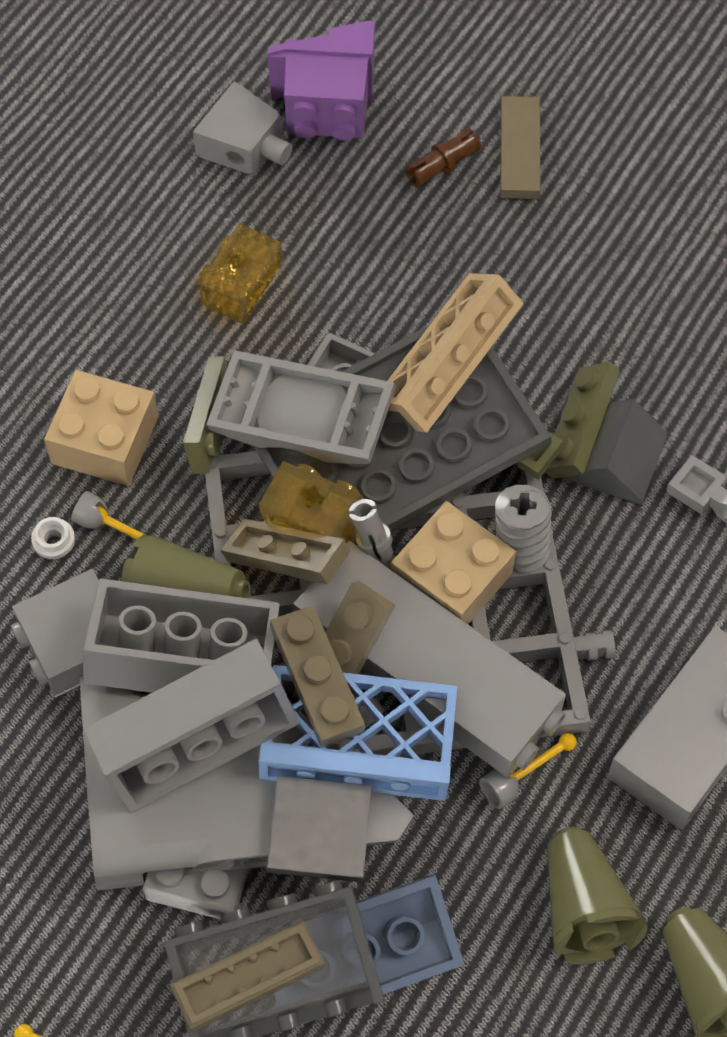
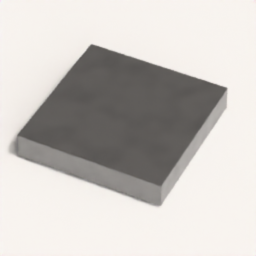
[267,776,372,882]

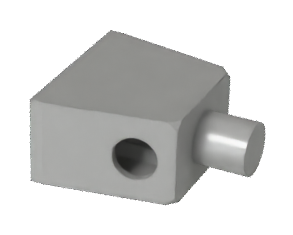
[193,81,292,174]

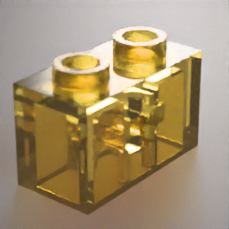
[197,223,283,324]
[258,461,362,543]

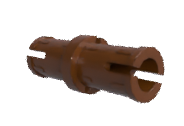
[405,128,481,188]

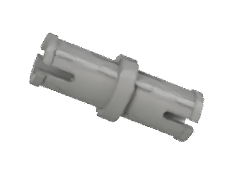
[349,499,396,570]

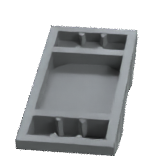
[206,350,396,464]

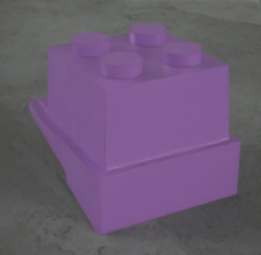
[267,21,375,140]

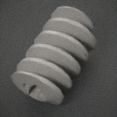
[495,485,552,573]

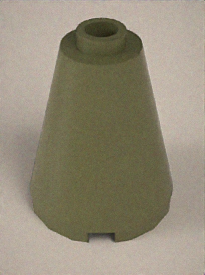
[121,535,251,599]
[547,827,648,964]
[663,906,727,1037]

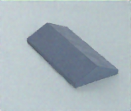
[256,874,465,1025]

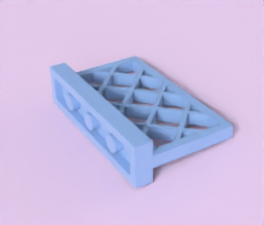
[259,665,458,801]

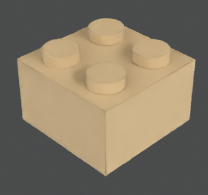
[44,370,159,486]
[391,501,517,624]

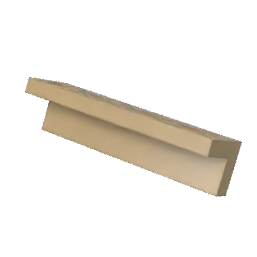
[387,273,524,433]

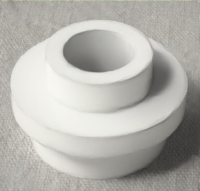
[31,517,75,559]

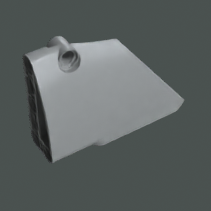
[80,675,414,891]

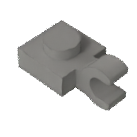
[667,455,727,523]

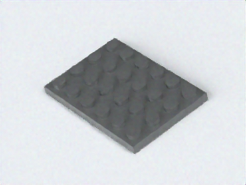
[254,324,551,546]

